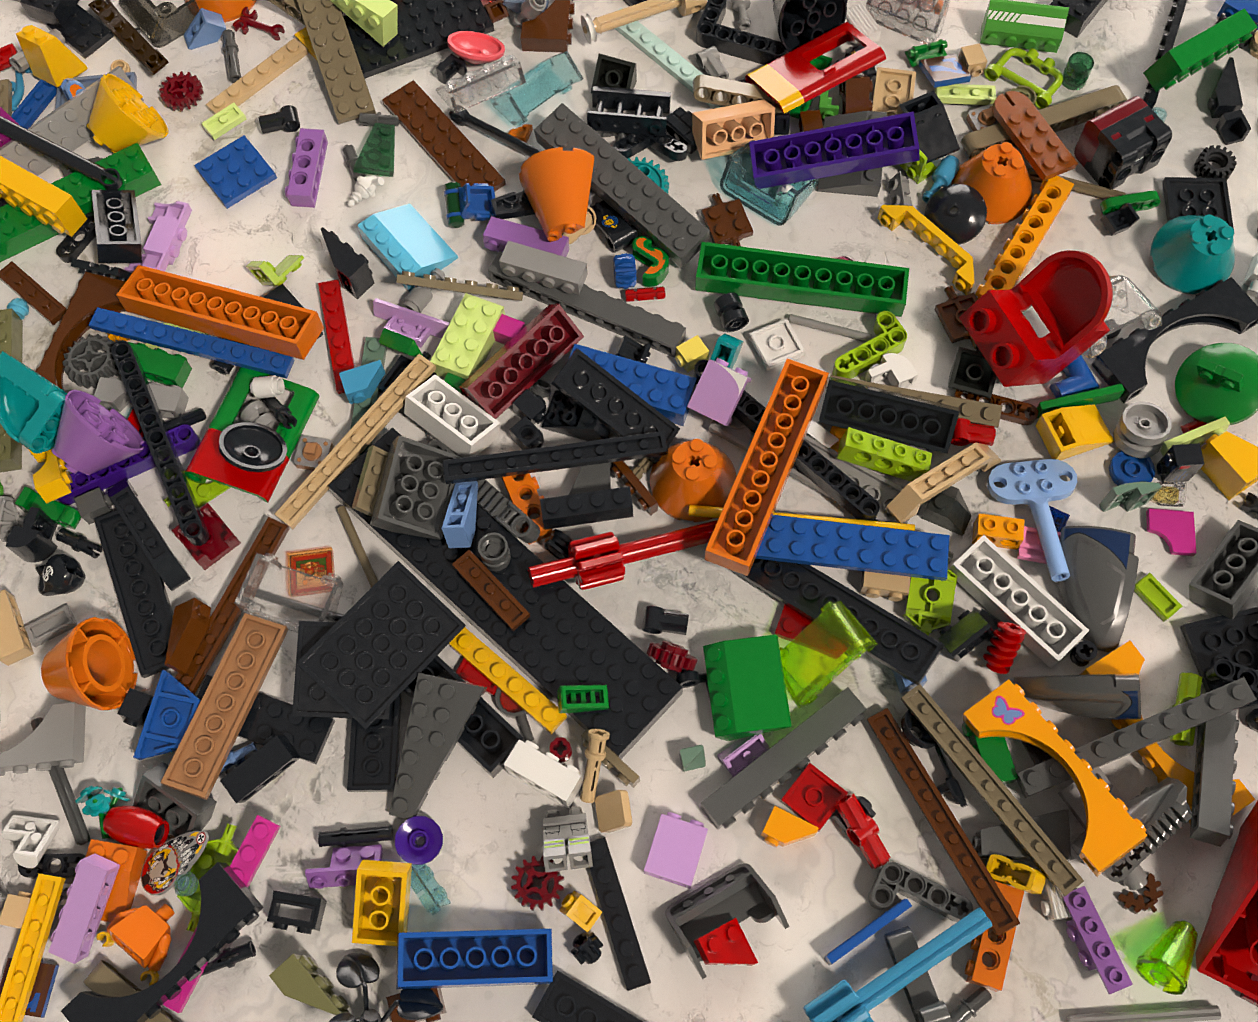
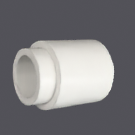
[250,375,285,399]

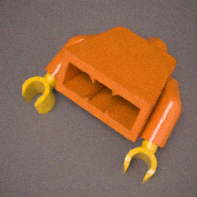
[96,904,175,986]

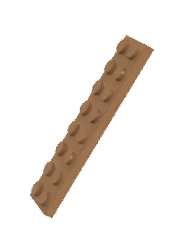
[160,613,288,800]

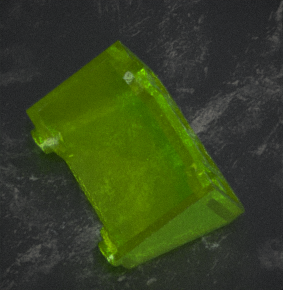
[780,601,878,708]

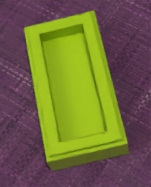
[1134,572,1183,622]

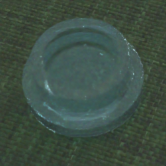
[174,871,198,897]

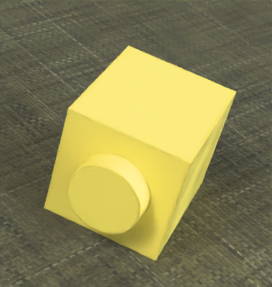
[675,335,709,373]

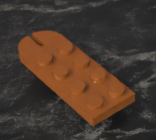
[992,91,1078,181]

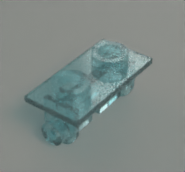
[411,864,451,915]

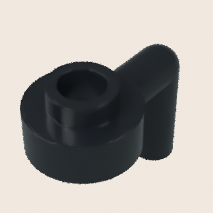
[676,669,710,699]

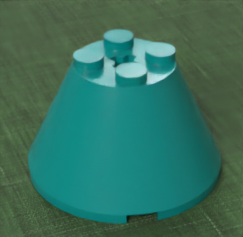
[1150,214,1235,295]

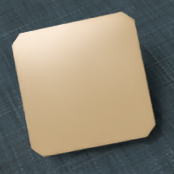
[595,790,633,833]

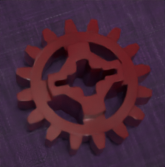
[159,71,204,111]
[646,641,698,672]
[511,856,565,911]

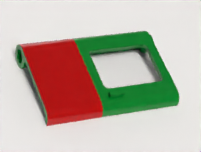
[185,367,320,503]

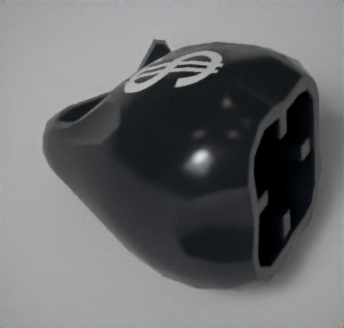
[35,554,86,596]

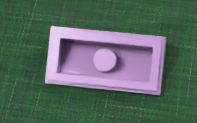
[717,734,770,777]

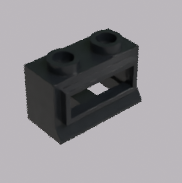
[267,890,327,934]

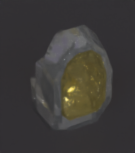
[1151,481,1187,507]

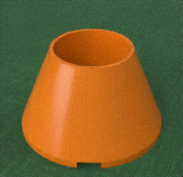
[41,617,138,710]

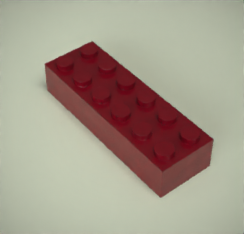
[459,304,584,419]

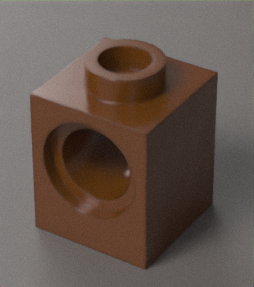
[798,110,823,132]

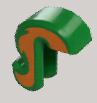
[632,236,669,287]

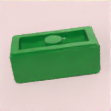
[379,328,423,357]

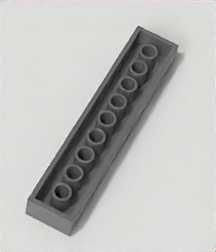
[534,103,710,269]

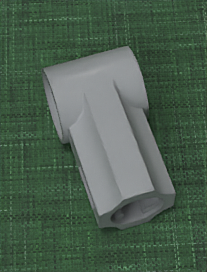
[695,46,729,79]

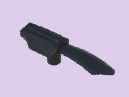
[934,745,968,808]

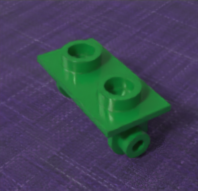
[905,39,948,67]

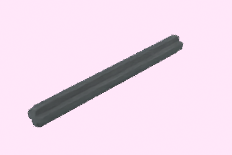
[31,717,91,845]

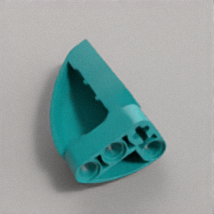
[0,351,68,454]

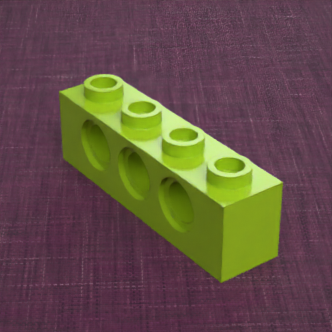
[837,427,932,482]

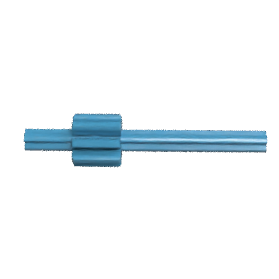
[803,907,993,1022]

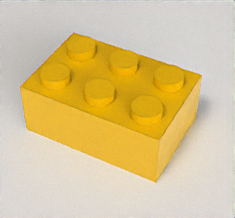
[352,860,412,946]

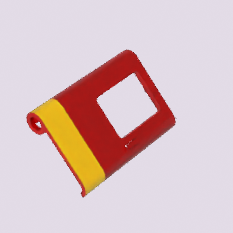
[745,22,886,114]

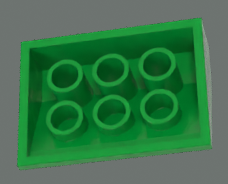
[703,634,792,741]

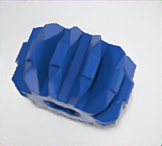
[613,253,637,289]

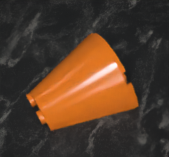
[519,147,594,242]

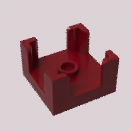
[171,503,241,570]

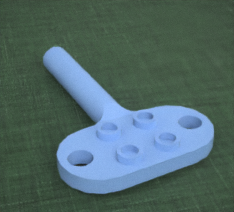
[987,459,1077,582]

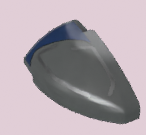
[1058,526,1139,653]
[1014,673,1141,720]

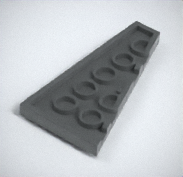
[389,673,487,819]

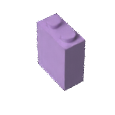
[644,812,708,889]

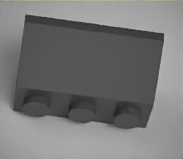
[133,762,217,839]

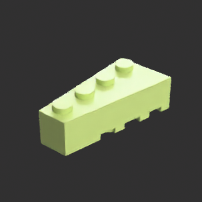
[330,0,398,46]

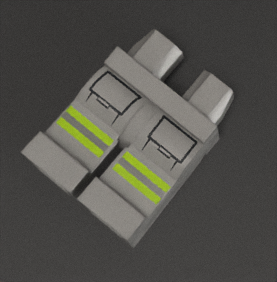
[542,806,593,872]

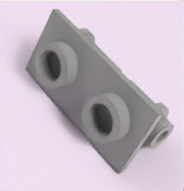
[888,171,913,206]

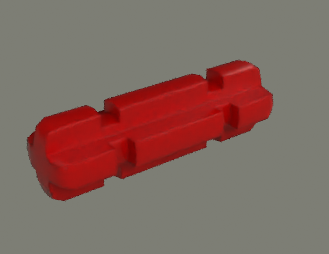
[625,286,666,302]

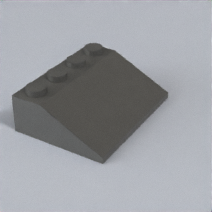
[817,111,887,197]
[370,435,462,540]

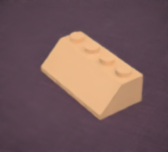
[692,99,775,160]

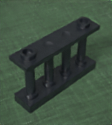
[587,86,671,137]

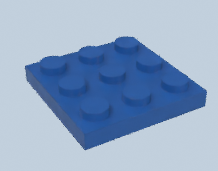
[194,135,277,209]

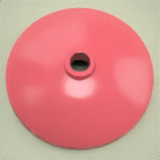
[447,31,505,65]

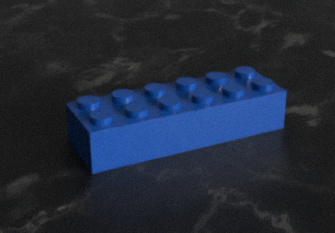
[568,344,697,426]
[396,929,553,989]

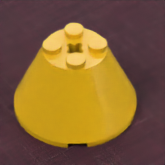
[87,73,169,153]

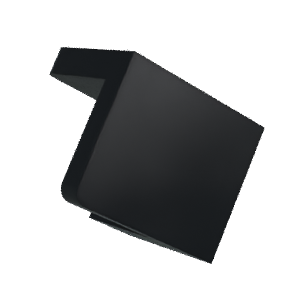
[1215,110,1251,145]

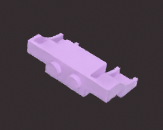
[124,201,192,273]

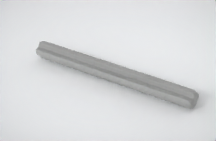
[1067,1005,1221,1022]

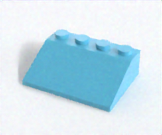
[357,204,458,292]

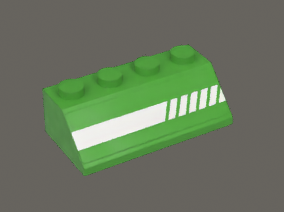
[980,0,1069,53]

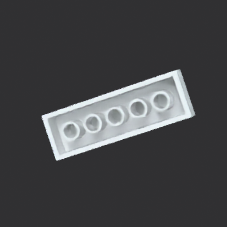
[950,535,1089,669]

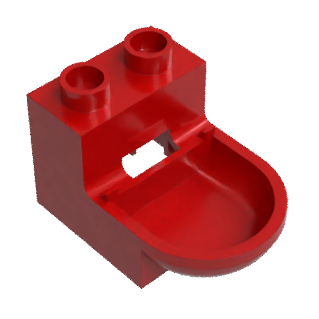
[959,250,1113,387]

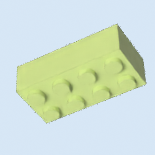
[430,293,505,380]

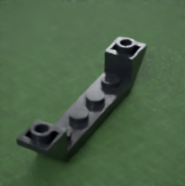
[107,478,191,591]

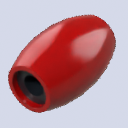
[103,806,169,849]

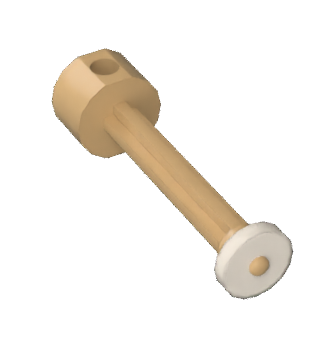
[581,0,707,44]

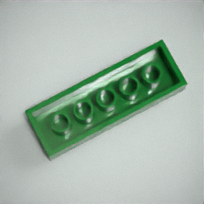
[1143,8,1258,92]

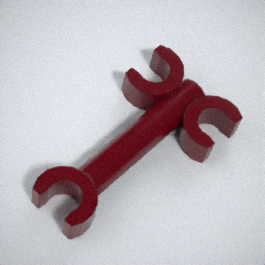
[233,7,285,41]

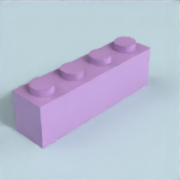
[49,854,120,964]

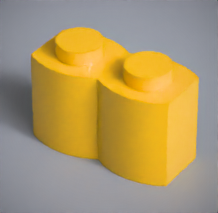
[986,854,1047,894]

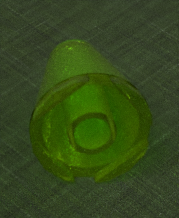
[1135,921,1198,995]

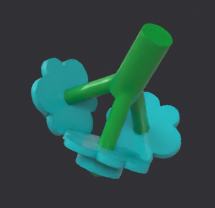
[75,786,131,839]

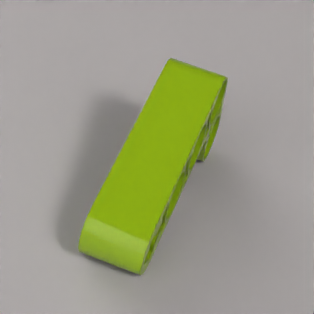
[832,311,907,379]

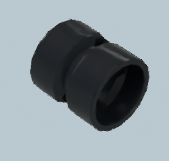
[714,292,749,332]

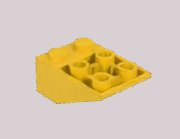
[1035,404,1114,460]

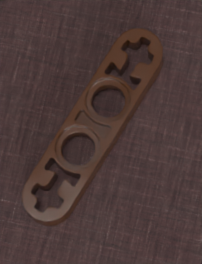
[954,390,1038,426]

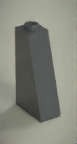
[972,810,1072,861]

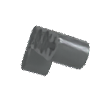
[868,862,973,922]
[884,926,952,1022]

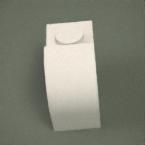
[865,353,918,388]

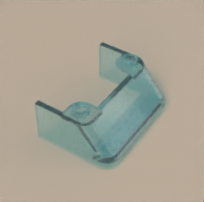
[490,51,584,126]

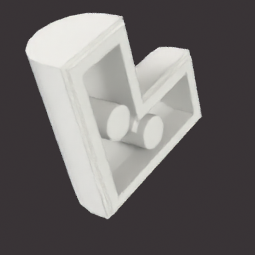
[1,815,60,868]

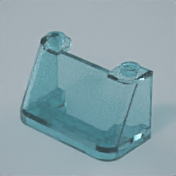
[720,140,819,226]

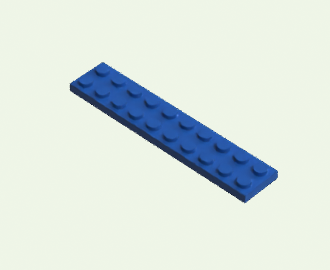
[722,509,950,581]

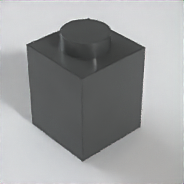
[74,488,113,525]

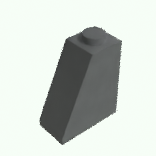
[569,463,611,495]

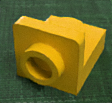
[559,891,602,932]

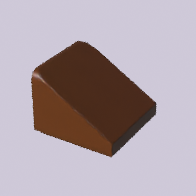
[484,0,509,23]

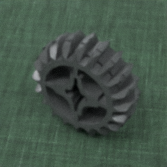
[63,334,118,389]

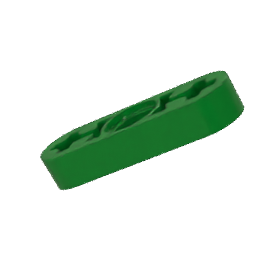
[1100,190,1161,216]

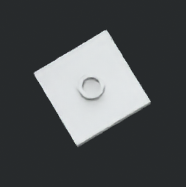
[749,318,806,371]

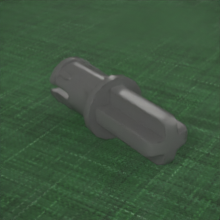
[359,112,399,128]
[343,144,366,181]
[950,986,992,1022]

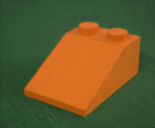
[86,839,148,922]

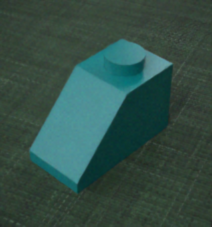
[711,333,744,369]

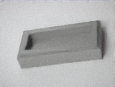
[24,605,77,647]

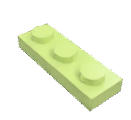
[935,84,996,105]
[1160,416,1230,456]

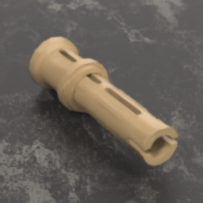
[580,729,610,803]

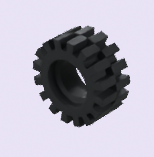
[1194,145,1237,180]

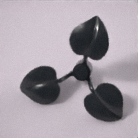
[329,953,443,1022]

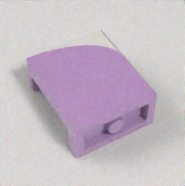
[687,358,752,426]

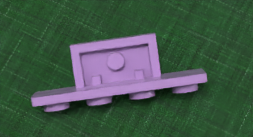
[373,298,450,348]

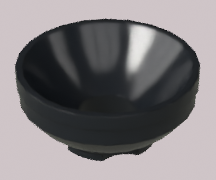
[901,710,937,749]

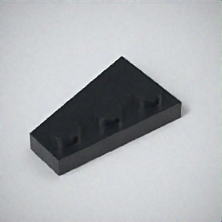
[71,258,132,281]

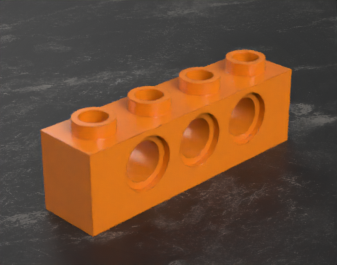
[501,473,553,544]
[965,881,1024,992]

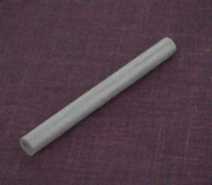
[789,314,872,342]

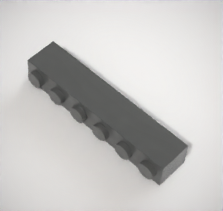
[1189,710,1239,847]

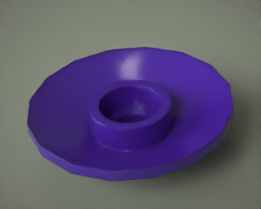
[395,816,443,865]

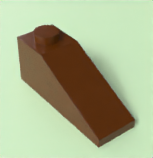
[165,598,211,675]

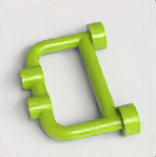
[984,48,1063,109]

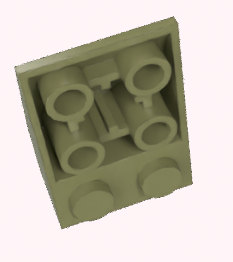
[269,954,351,1015]

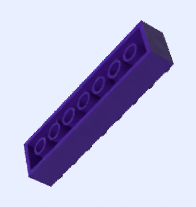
[749,111,920,190]

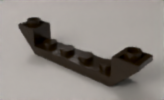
[88,0,169,75]

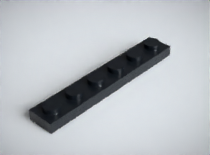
[585,837,651,991]

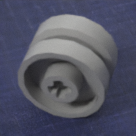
[1113,401,1172,458]

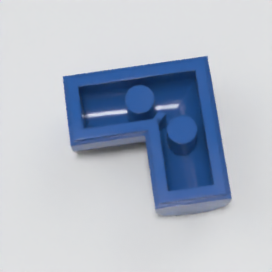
[1050,355,1099,398]

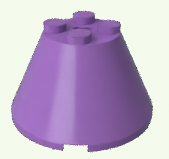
[51,390,145,475]

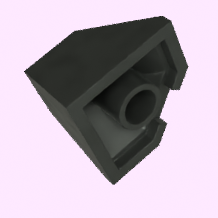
[921,486,971,536]

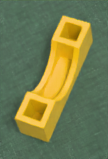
[28,449,73,504]

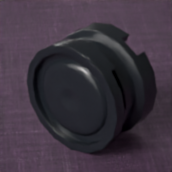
[543,529,573,560]

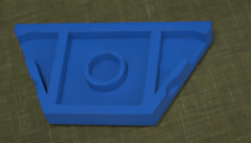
[133,670,201,760]

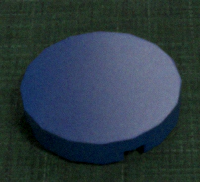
[1109,451,1155,486]

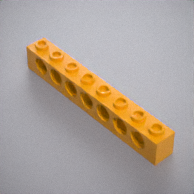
[975,176,1074,299]

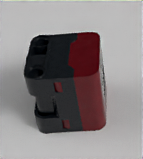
[1074,96,1172,190]

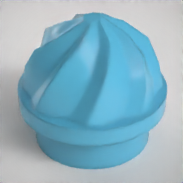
[7,298,29,319]

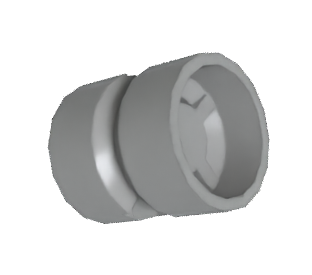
[240,400,280,431]

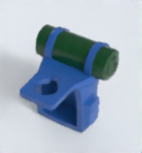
[444,182,495,228]

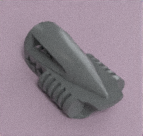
[1071,777,1192,882]

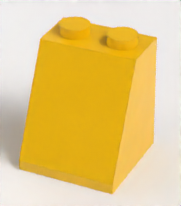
[16,25,88,87]
[1200,431,1258,500]

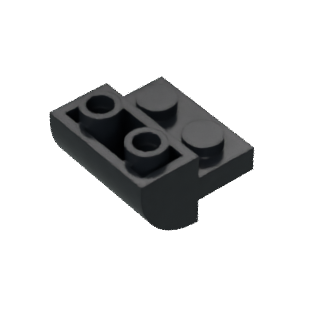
[5,507,58,563]

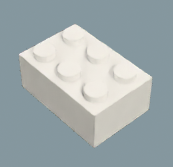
[504,740,583,809]

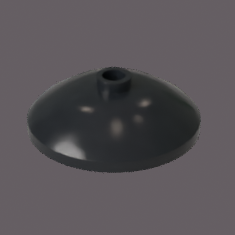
[924,184,987,245]
[218,422,287,472]

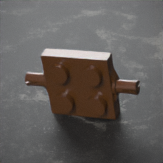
[701,193,753,246]
[934,286,978,349]

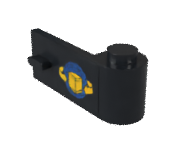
[589,200,638,253]

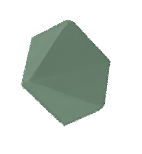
[679,744,706,772]

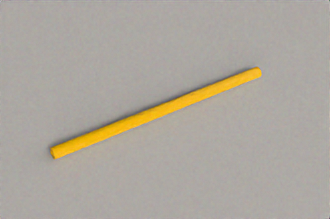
[689,505,915,531]

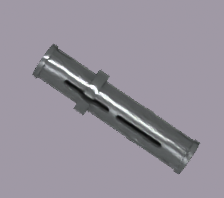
[222,29,242,83]

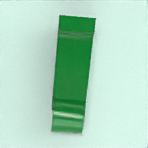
[15,486,82,530]

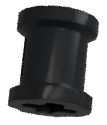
[1070,640,1097,667]

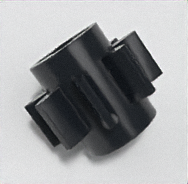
[571,932,603,965]

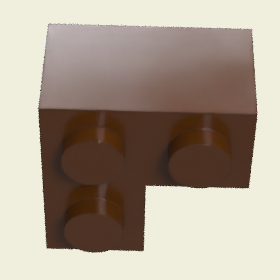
[839,73,873,114]

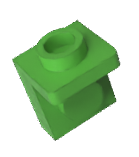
[818,90,839,120]

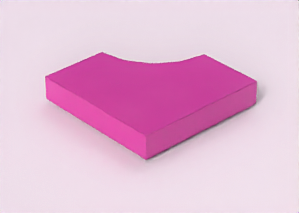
[1146,508,1196,556]

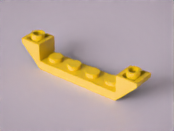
[877,205,974,295]

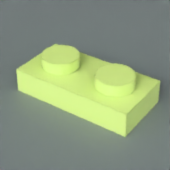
[202,103,247,140]

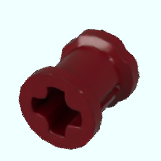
[549,737,572,763]

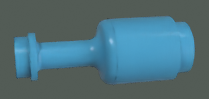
[922,155,960,203]

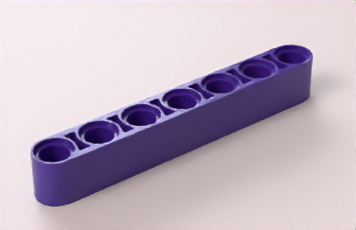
[57,424,200,505]

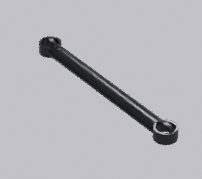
[449,104,541,157]
[0,116,123,190]

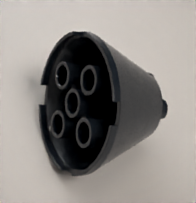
[773,0,847,52]

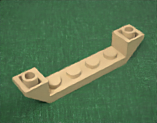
[886,443,1001,523]

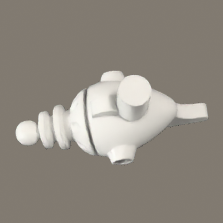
[348,170,384,207]

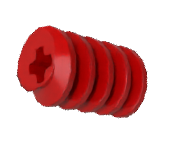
[983,621,1027,674]

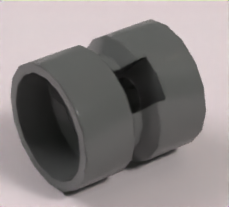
[478,532,511,571]

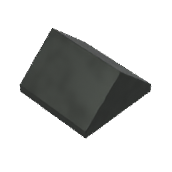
[591,53,637,93]
[948,347,997,399]

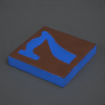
[919,54,971,88]
[0,958,59,1018]

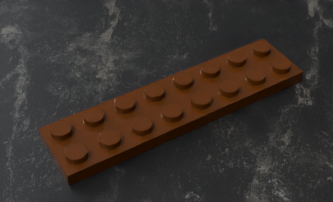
[382,80,506,192]

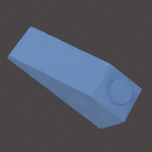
[442,481,478,548]

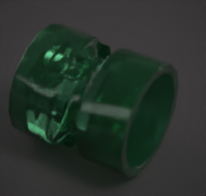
[1062,52,1094,90]

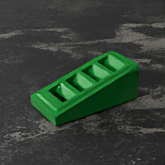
[557,685,609,713]

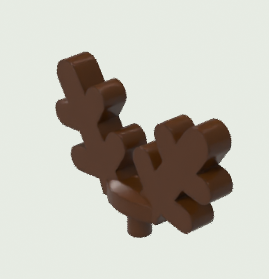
[1118,873,1164,914]

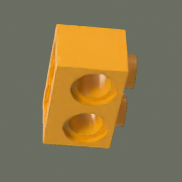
[972,513,1025,550]

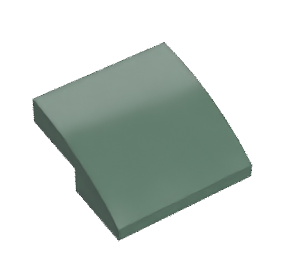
[1099,482,1162,512]

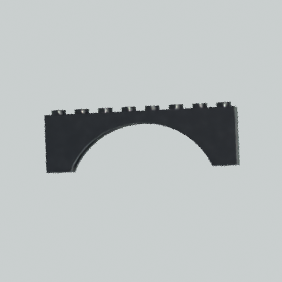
[1092,277,1258,403]
[61,862,264,1022]

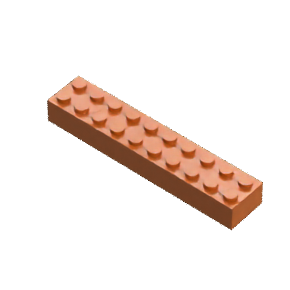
[116,265,324,360]
[705,358,829,576]

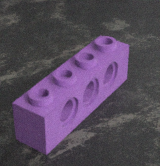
[285,128,328,208]

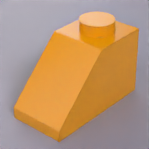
[761,806,819,847]

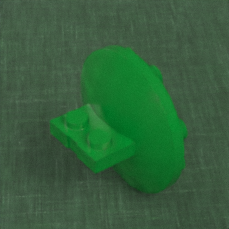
[1175,343,1258,426]

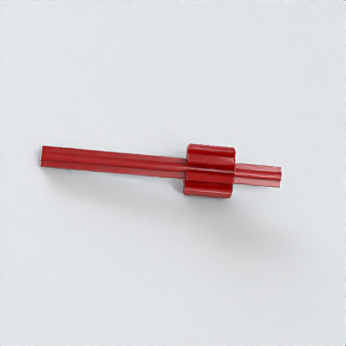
[528,520,718,590]

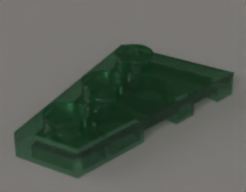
[353,123,395,177]

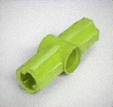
[1170,672,1202,746]

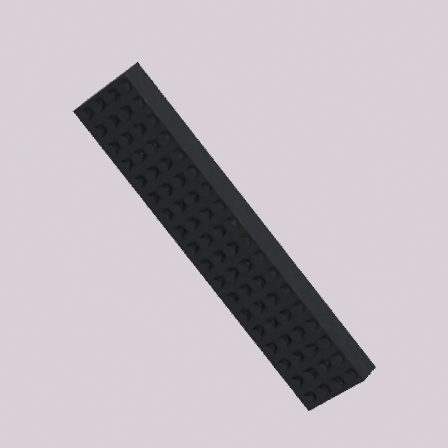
[328,427,683,759]

